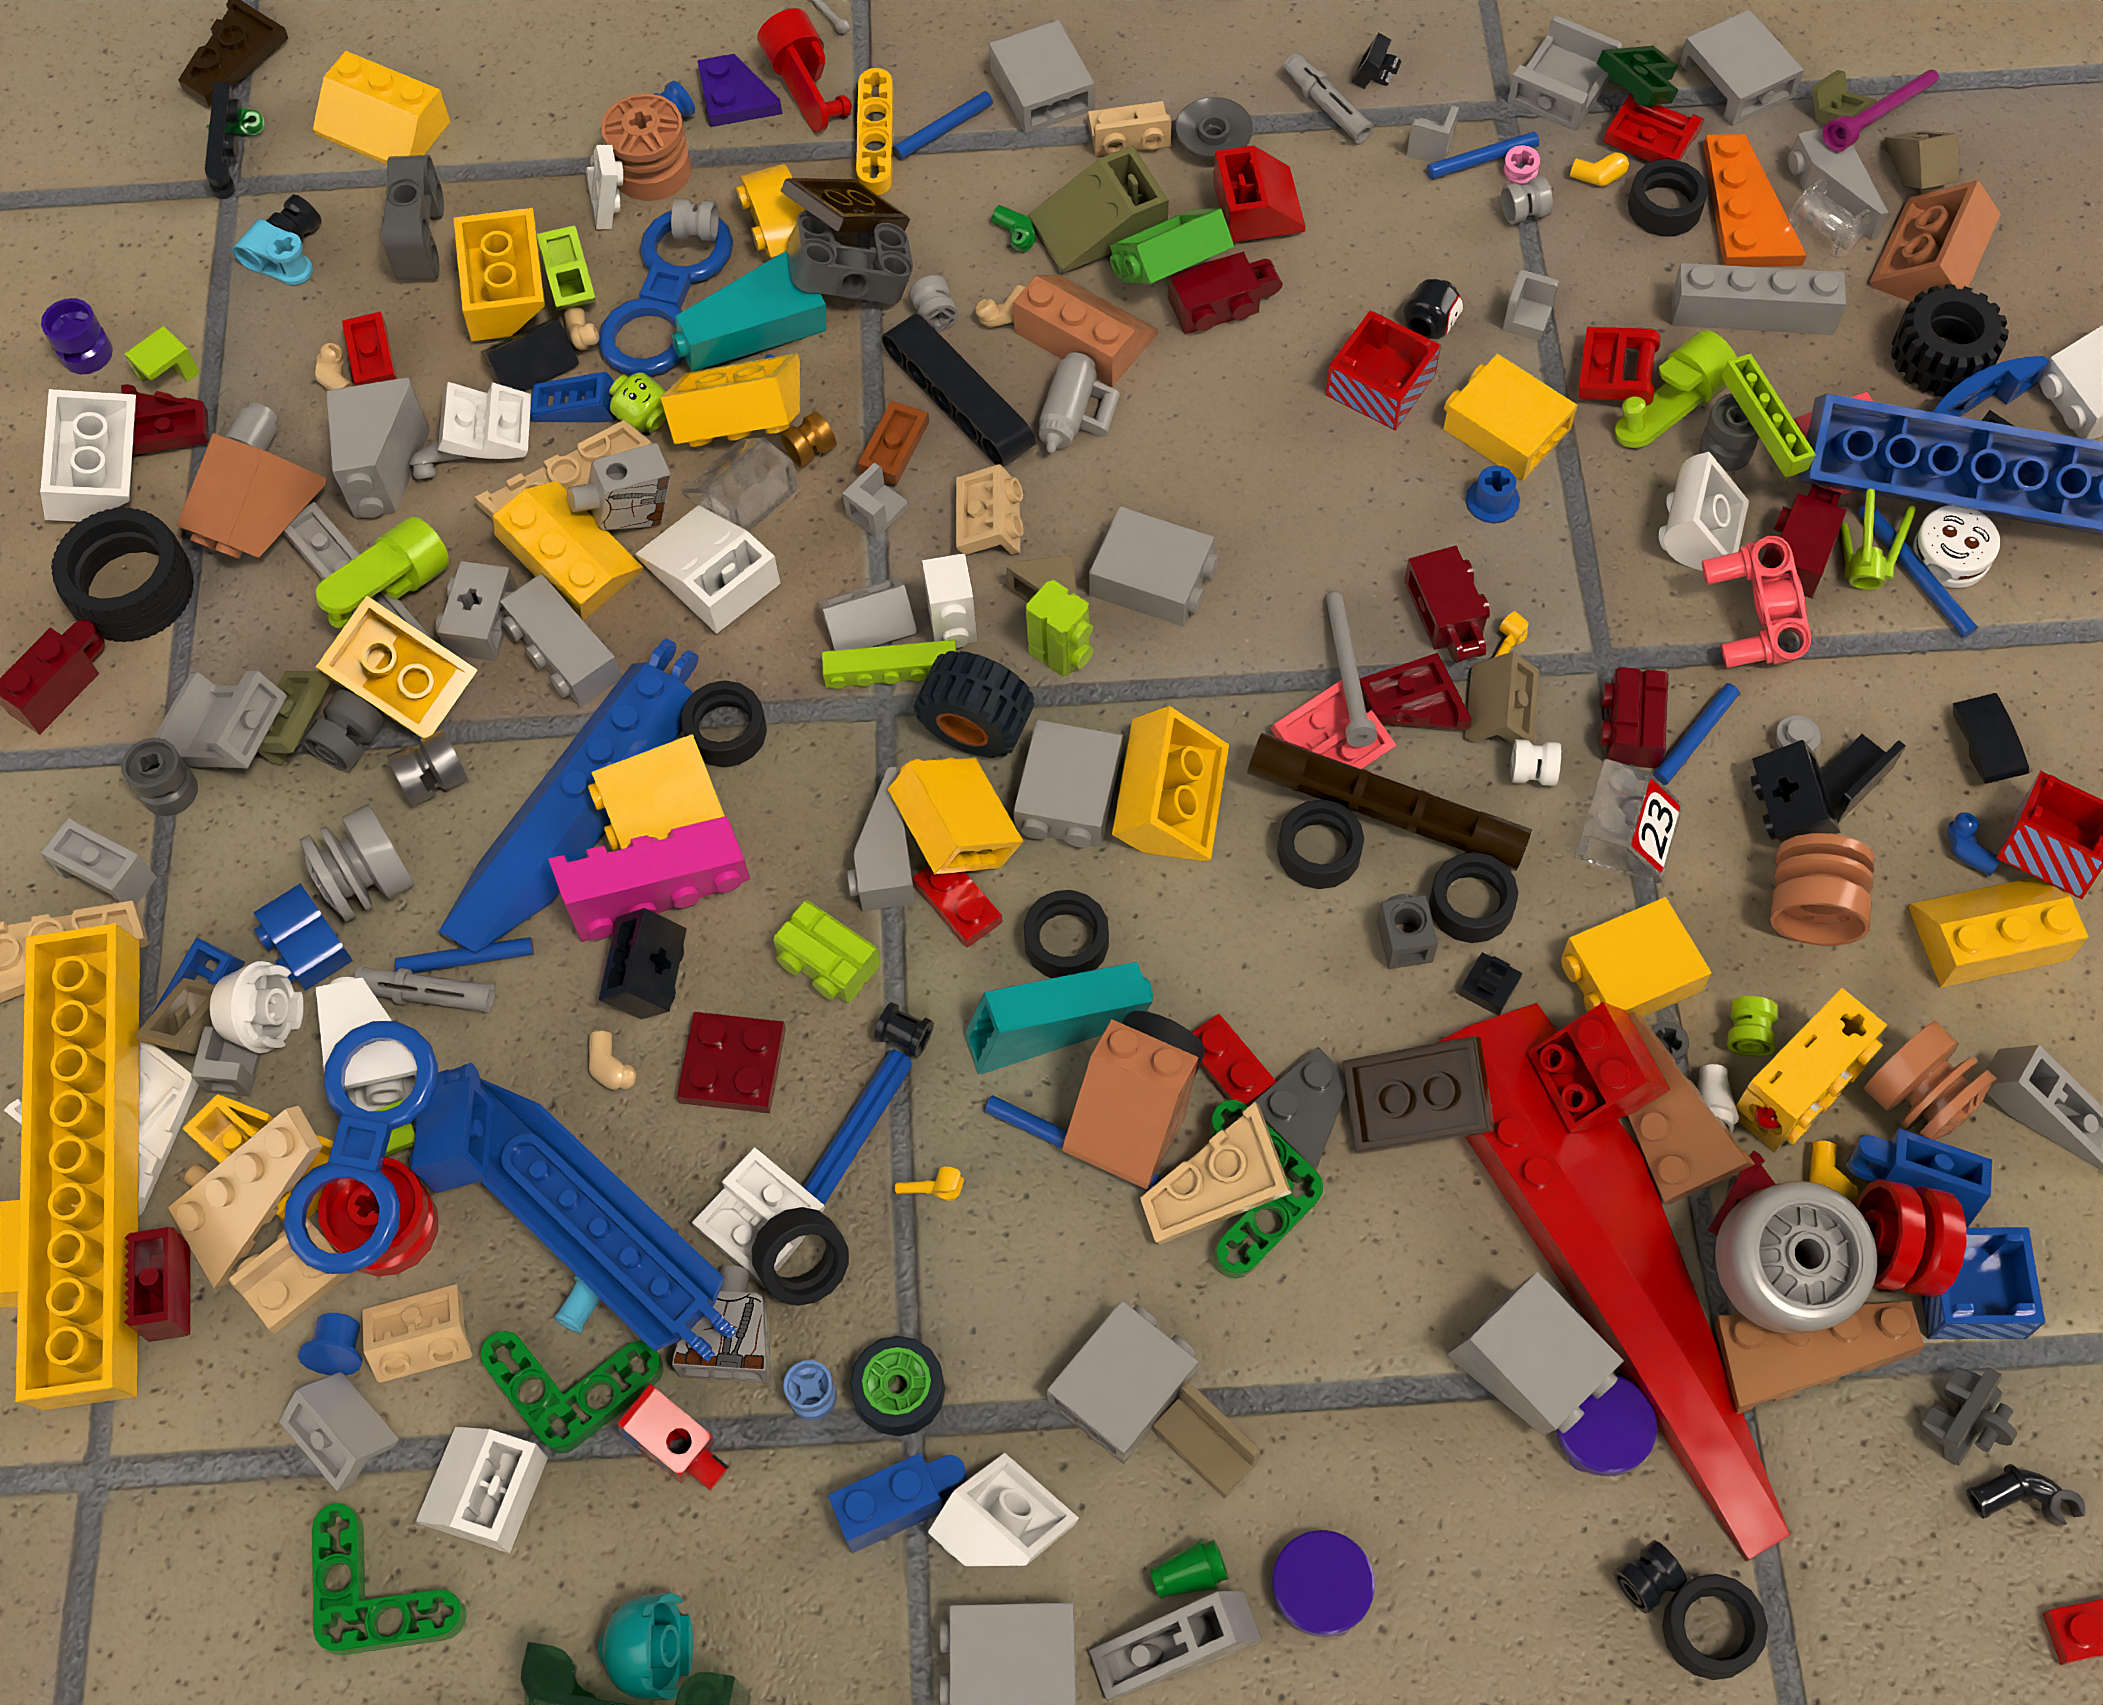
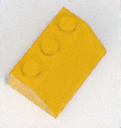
[313,51,451,165]
[453,208,545,342]
[660,353,800,447]
[492,481,643,621]
[1112,706,1229,862]
[1908,877,2089,988]

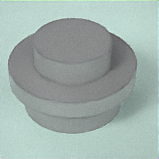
[1775,715,1821,752]

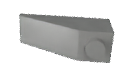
[1788,128,1888,240]
[847,767,915,911]
[1986,1045,2103,1171]
[1089,1591,1262,1701]

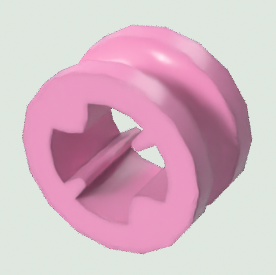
[1503,145,1540,184]

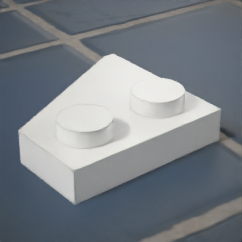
[586,145,623,229]

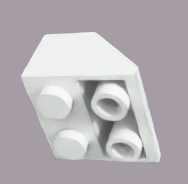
[416,1427,548,1554]

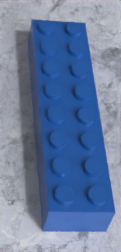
[1798,394,2103,535]

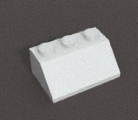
[40,389,136,522]

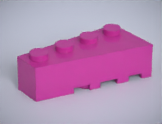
[548,816,750,942]

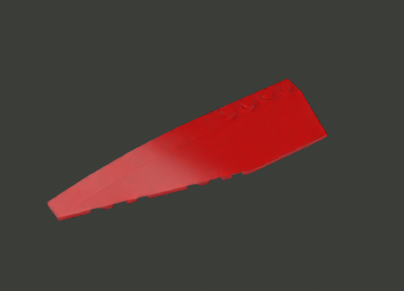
[1437,1003,1790,1562]

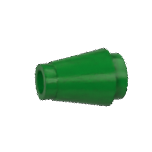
[1150,1539,1229,1599]

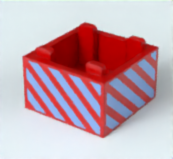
[1325,310,1441,431]
[1996,771,2103,899]

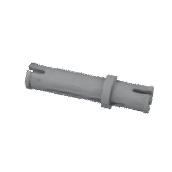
[1282,52,1374,144]
[354,966,496,1013]

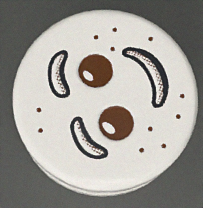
[1912,505,2000,588]

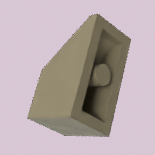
[1885,130,1959,194]

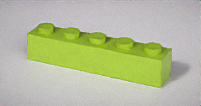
[1721,353,1816,478]
[822,640,956,689]

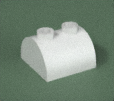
[1659,452,1749,570]

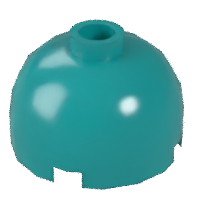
[598,1592,694,1701]

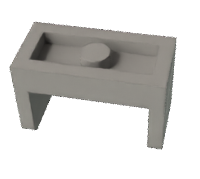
[41,818,157,905]

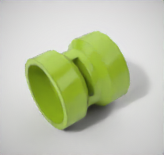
[1727,996,1778,1057]

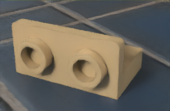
[1088,101,1172,157]
[956,464,1023,555]
[229,1218,351,1335]
[362,1284,472,1383]

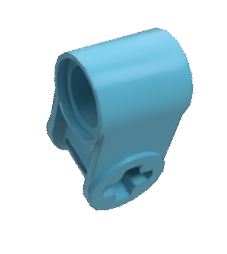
[232,219,313,286]

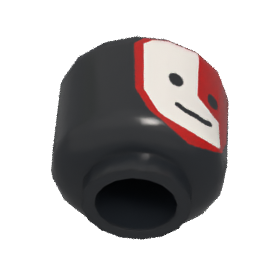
[1403,279,1463,339]

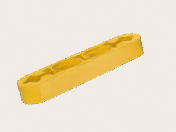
[856,68,894,195]

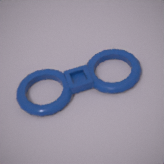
[598,210,733,377]
[284,1021,438,1274]

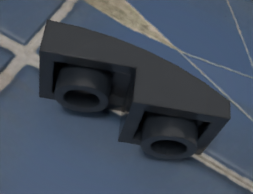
[1953,692,2029,784]

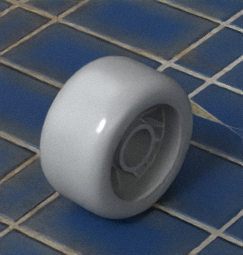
[1715,1181,1877,1334]

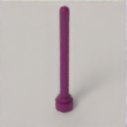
[1823,69,1939,152]

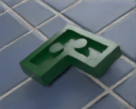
[1596,45,1678,107]

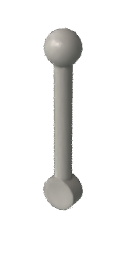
[812,0,850,34]

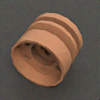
[601,93,692,201]
[1770,833,1875,946]
[1863,1021,1997,1140]

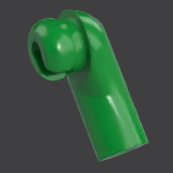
[206,108,265,136]
[992,205,1036,251]

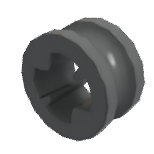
[1651,1021,1689,1065]

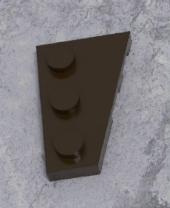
[178,0,289,107]

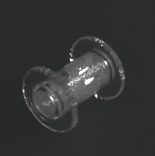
[1788,179,1872,258]

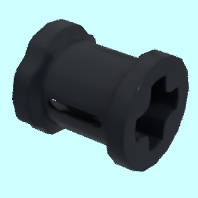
[874,1002,934,1058]

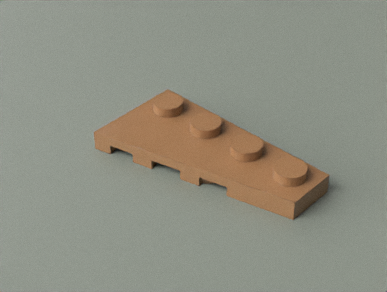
[1628,1012,1755,1204]
[1715,1301,1924,1414]

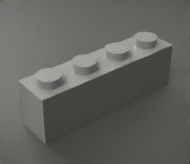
[1671,263,1846,335]

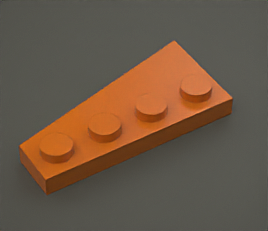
[1703,134,1807,267]

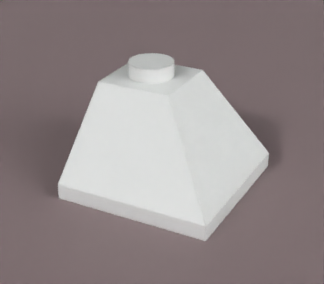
[928,1453,1079,1566]

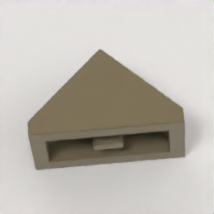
[1007,555,1078,603]
[136,978,216,1054]

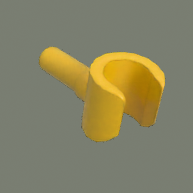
[1494,611,1528,657]
[895,1166,964,1201]

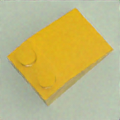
[316,596,478,739]

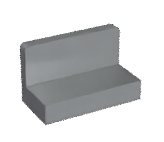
[818,577,917,651]
[279,1372,399,1492]

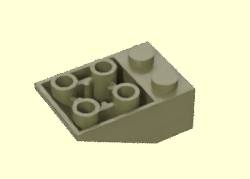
[1028,145,1169,274]

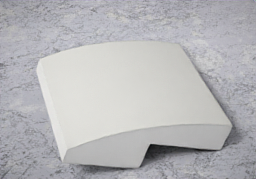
[438,382,531,459]
[692,1147,825,1287]

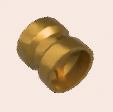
[780,411,837,468]

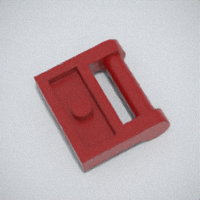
[1603,93,1704,162]
[1579,327,1661,406]

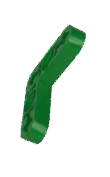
[1209,1100,1324,1279]
[481,1331,663,1454]
[312,1503,467,1655]

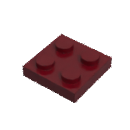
[677,1012,786,1114]

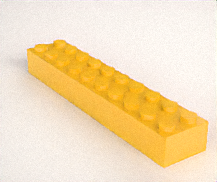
[15,923,140,1410]

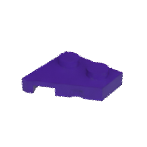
[697,54,783,127]

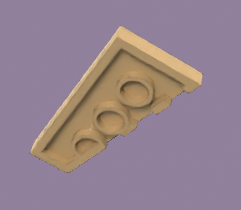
[474,420,652,519]
[0,900,150,1003]
[168,1105,323,1289]

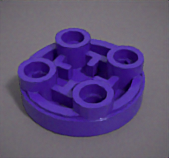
[1555,1375,1657,1476]
[1272,1530,1375,1637]

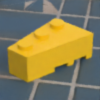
[182,1094,334,1223]

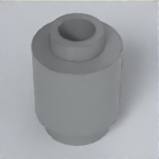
[225,403,278,451]

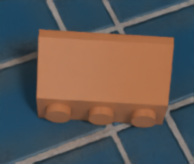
[1869,180,2001,301]
[1013,275,1158,387]

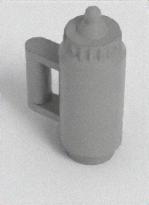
[1038,352,1120,453]

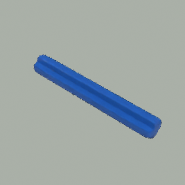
[803,1049,912,1205]

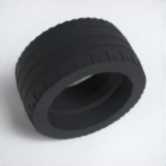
[51,507,194,642]

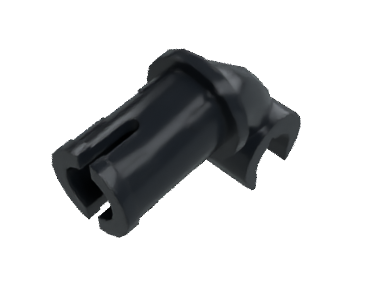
[1966,1464,2085,1526]

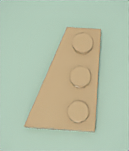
[1140,1102,1292,1245]

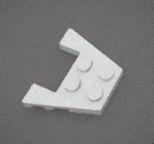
[4,1041,199,1217]

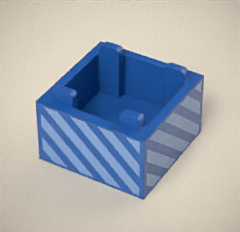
[1922,1227,2045,1339]

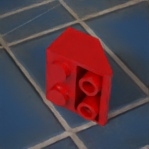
[1213,145,1306,242]
[1527,1002,1671,1133]

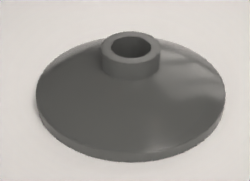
[1176,97,1253,160]

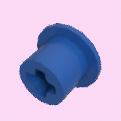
[1466,465,1520,524]
[297,1313,363,1376]

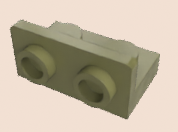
[258,671,331,765]

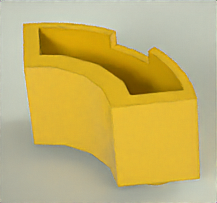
[736,163,805,258]

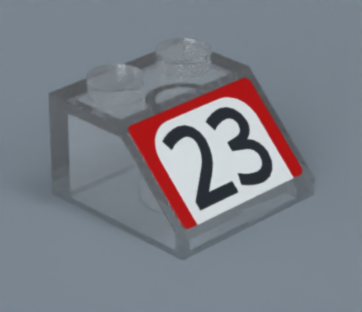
[1574,759,1684,884]

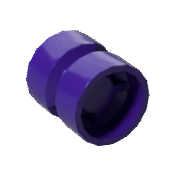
[41,298,113,375]

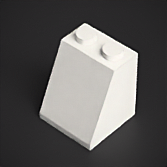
[2038,325,2103,440]
[316,977,417,1111]

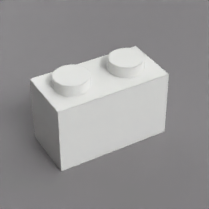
[922,553,977,648]

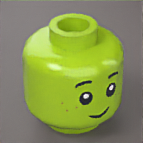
[609,372,667,433]

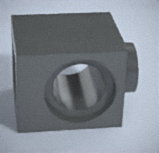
[1377,894,1438,969]

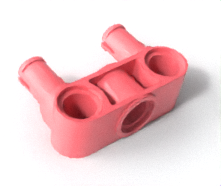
[1701,536,1811,669]

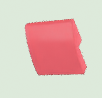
[1270,680,1397,769]

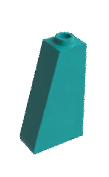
[672,250,826,372]
[964,962,1153,1074]

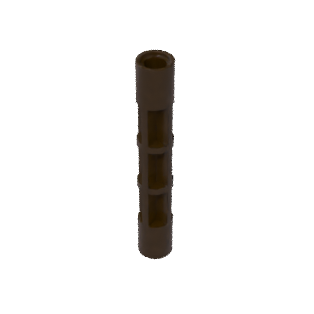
[1247,733,1532,871]

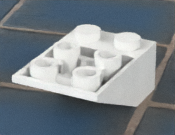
[635,505,781,634]

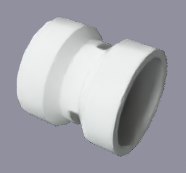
[1510,739,1561,786]

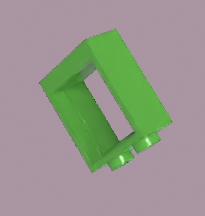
[1109,208,1235,284]

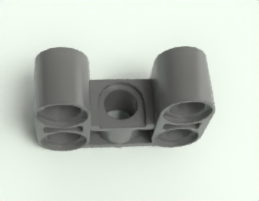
[381,155,444,280]
[787,210,913,305]

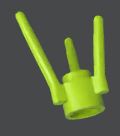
[1840,488,1916,590]

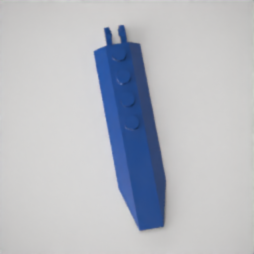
[439,638,699,954]
[480,1078,737,1362]

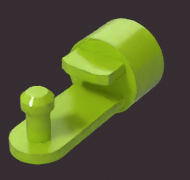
[1615,330,1737,448]
[316,516,449,628]

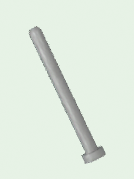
[1326,591,1377,747]

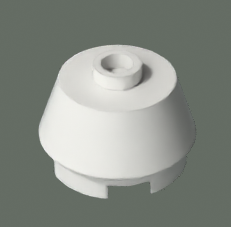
[210,961,303,1053]

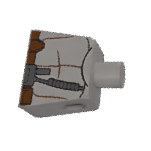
[567,443,671,530]
[672,1266,772,1383]

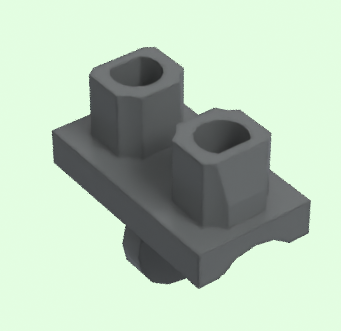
[1922,1367,2017,1466]

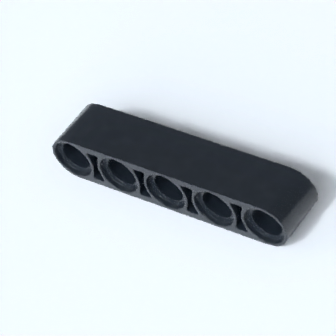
[881,313,1036,467]

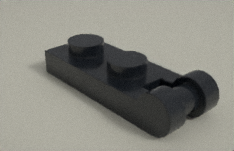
[205,82,242,199]

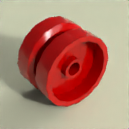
[318,1157,438,1277]
[1855,1179,1967,1298]

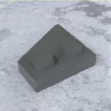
[1250,1047,1347,1170]

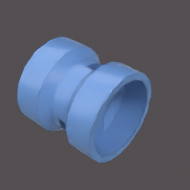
[784,1360,837,1420]

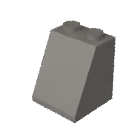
[326,377,430,519]
[1447,1272,1624,1436]

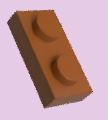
[858,401,929,485]

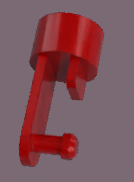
[757,8,852,132]

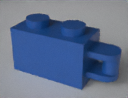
[410,1063,494,1193]
[1846,1128,1992,1228]
[828,1453,967,1554]

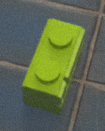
[1026,580,1094,677]
[773,900,881,1004]

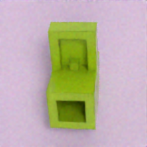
[537,225,596,311]

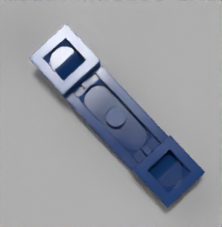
[1933,356,2050,417]

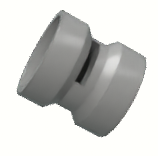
[1501,176,1553,224]
[671,198,719,241]
[909,275,959,332]

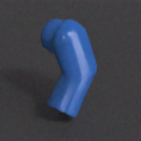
[1947,812,2000,877]

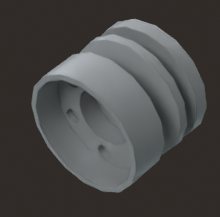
[299,803,415,922]

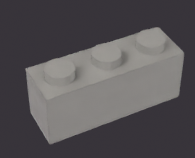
[500,573,621,707]

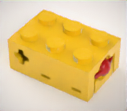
[1736,988,1887,1153]

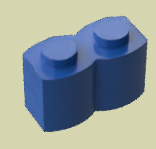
[253,883,353,990]

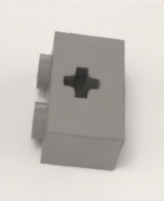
[435,561,518,661]

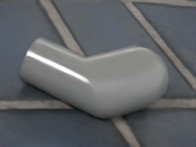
[410,441,467,479]

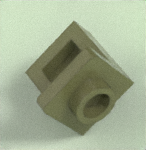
[1812,70,1877,124]

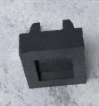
[1351,32,1402,89]
[1459,952,1523,1016]

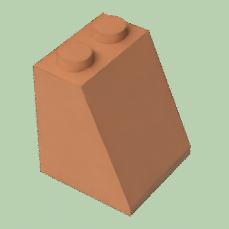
[176,433,327,559]
[1062,1019,1199,1190]

